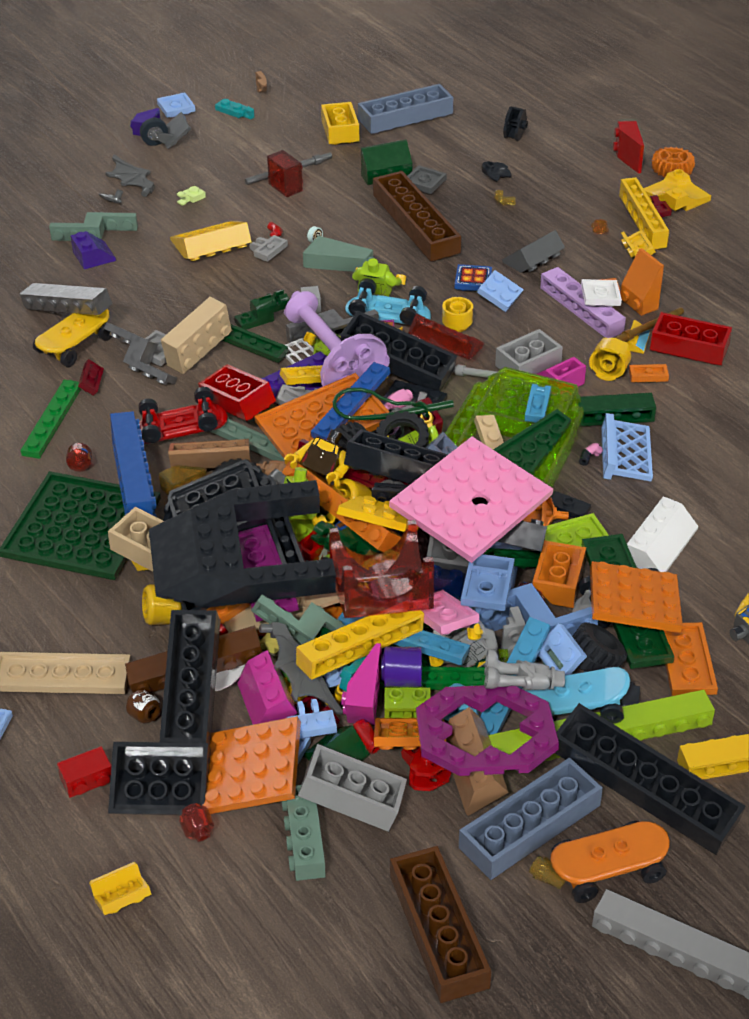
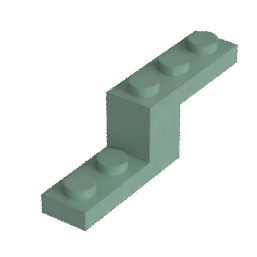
[49,212,138,241]
[251,595,345,645]

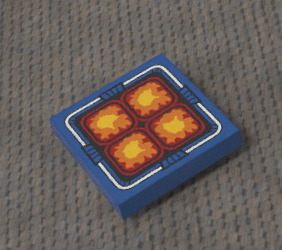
[455,264,492,291]

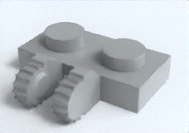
[249,235,288,262]

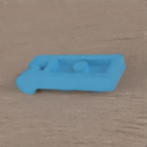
[525,384,551,423]

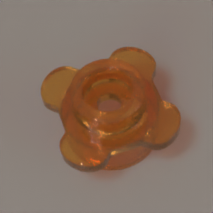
[591,219,609,234]

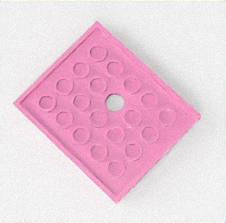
[389,437,553,563]

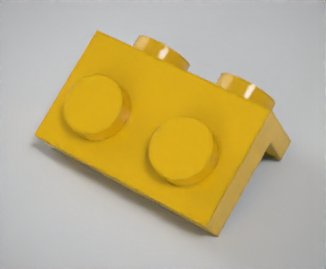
[621,229,656,258]
[89,862,152,916]

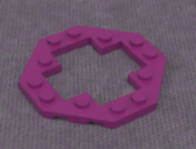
[416,685,559,776]

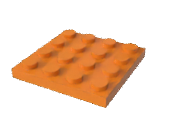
[590,561,683,633]
[201,716,301,815]

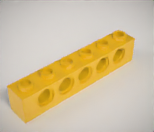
[619,177,669,250]
[296,599,424,680]

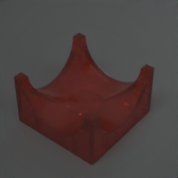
[329,520,434,618]

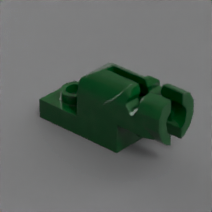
[234,289,289,330]
[310,521,380,561]

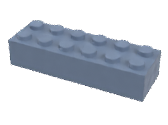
[358,84,453,134]
[459,758,603,880]

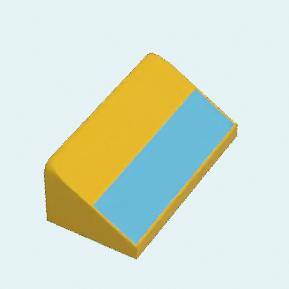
[627,320,651,354]

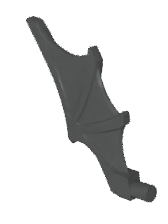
[106,155,155,197]
[259,622,343,715]

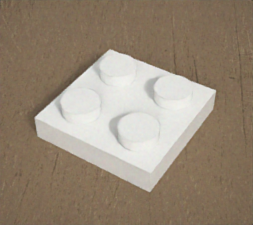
[581,279,622,307]

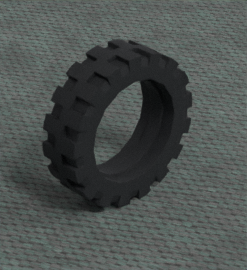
[376,411,429,448]

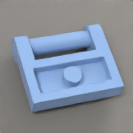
[537,623,587,675]

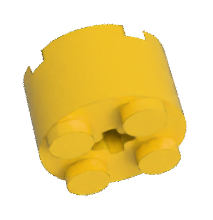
[589,337,631,381]

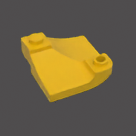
[643,169,711,211]

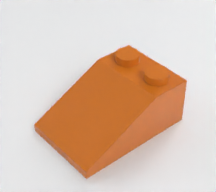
[620,248,664,316]

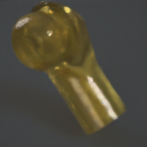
[494,190,516,205]

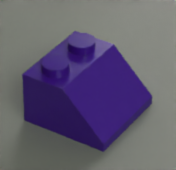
[70,231,116,269]

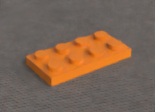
[663,622,718,696]

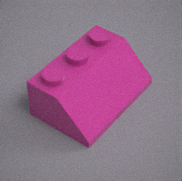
[237,650,298,725]

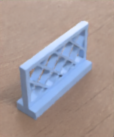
[601,413,653,481]

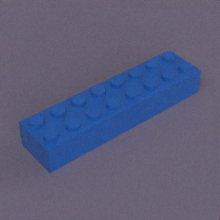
[110,411,157,517]

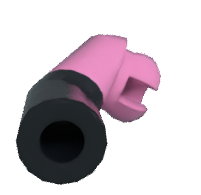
[579,443,603,466]

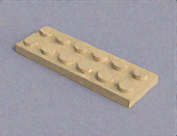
[0,652,131,694]

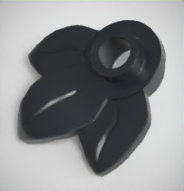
[481,161,512,181]

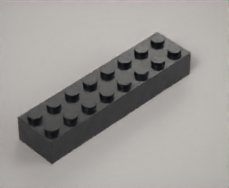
[344,429,488,505]
[555,703,746,855]

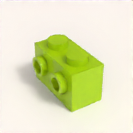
[385,687,431,718]

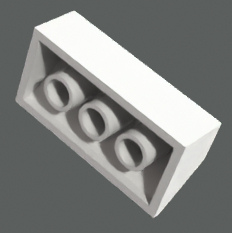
[627,496,698,572]

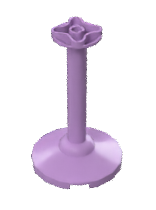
[284,291,390,387]

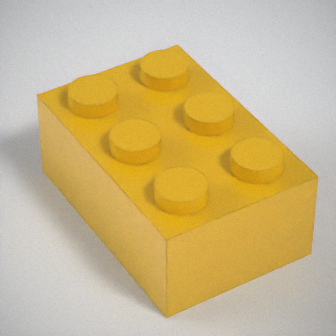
[321,102,359,145]

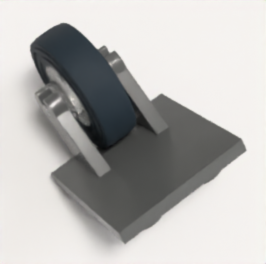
[140,112,191,149]

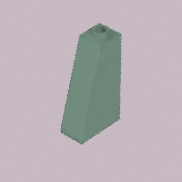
[303,236,374,272]

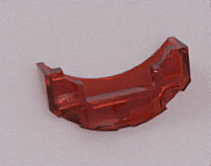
[408,313,484,360]

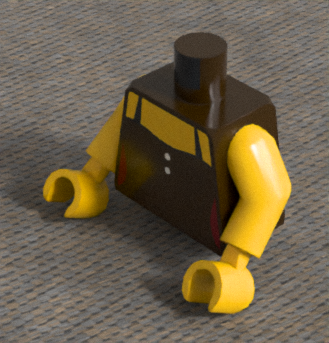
[284,429,349,486]

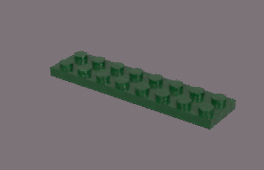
[581,534,674,669]

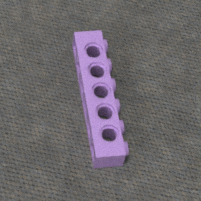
[540,267,626,338]

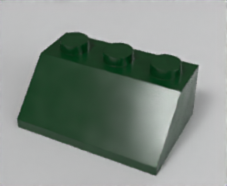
[361,139,412,185]

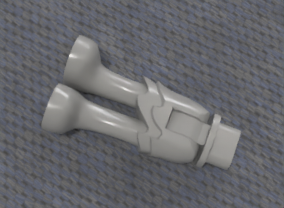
[484,649,565,690]

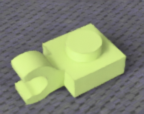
[177,186,206,205]

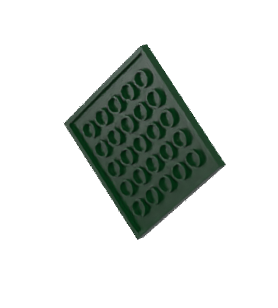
[0,471,161,580]

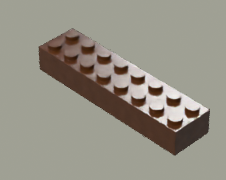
[373,171,461,261]

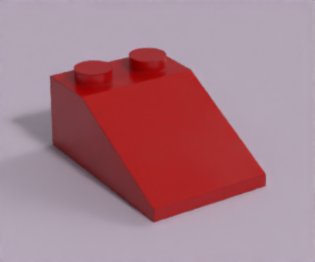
[613,121,644,173]

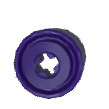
[381,647,422,687]

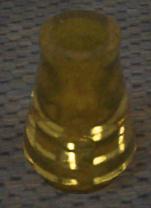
[529,855,566,890]

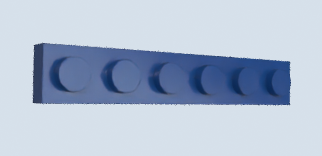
[311,362,390,440]

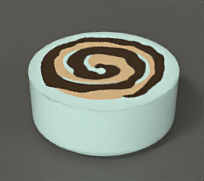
[307,226,323,243]

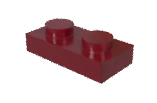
[78,359,104,396]

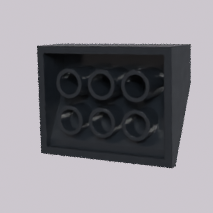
[108,742,211,816]

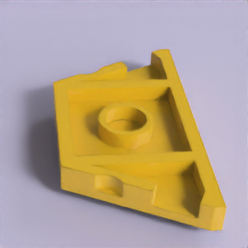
[337,496,419,535]

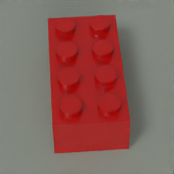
[650,312,732,366]
[198,364,276,421]

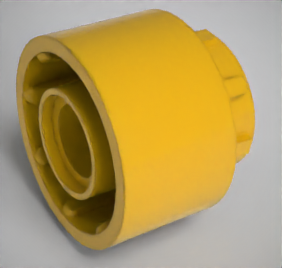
[442,297,473,333]

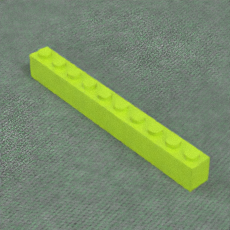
[488,690,715,761]

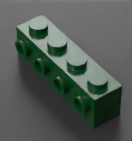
[575,392,656,426]

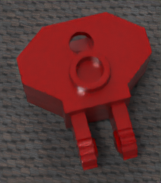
[401,746,452,791]

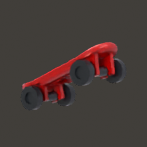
[138,387,228,444]

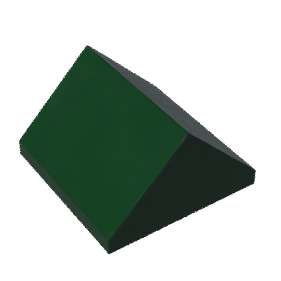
[303,725,369,761]

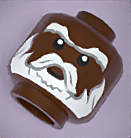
[126,690,160,724]

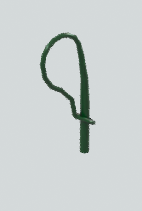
[332,388,454,420]

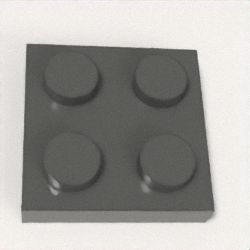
[407,165,447,194]

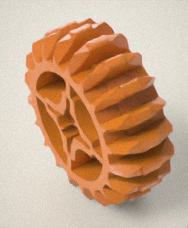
[652,146,695,177]

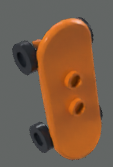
[550,821,670,903]

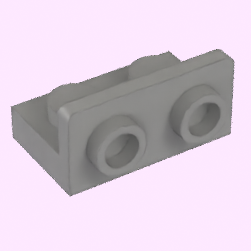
[501,606,526,659]

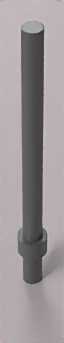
[245,152,332,185]

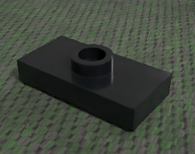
[550,491,591,518]

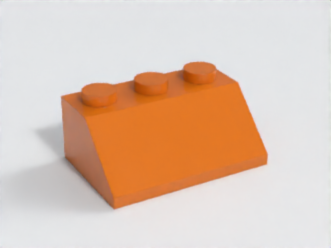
[532,540,586,608]

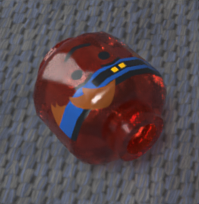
[66,443,92,472]

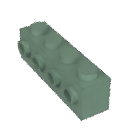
[282,785,326,881]

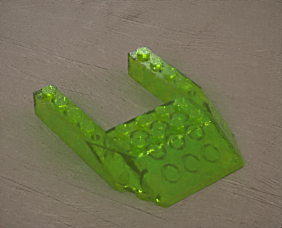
[445,367,584,488]

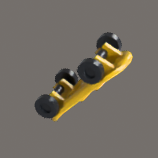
[33,308,112,367]

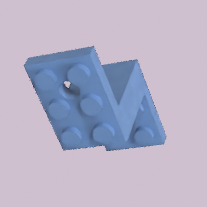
[461,554,518,614]
[472,583,598,661]

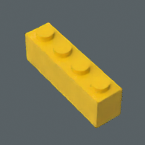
[677,734,749,780]

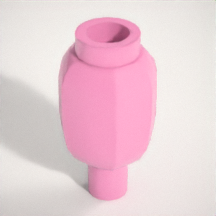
[383,389,413,410]

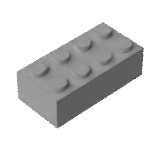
[298,744,407,832]

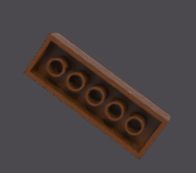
[390,846,491,1003]

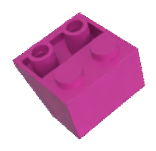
[532,357,586,397]

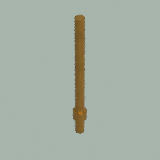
[615,307,684,342]

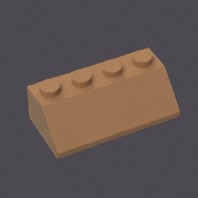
[168,439,251,473]
[446,707,509,816]

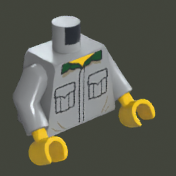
[429,620,498,667]

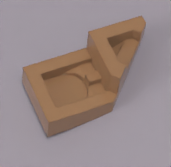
[255,71,267,93]

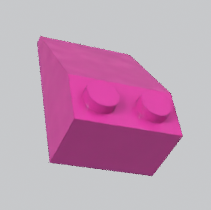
[341,643,382,725]

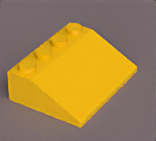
[170,221,252,261]

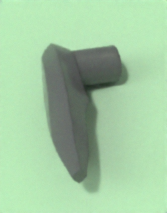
[99,189,123,203]

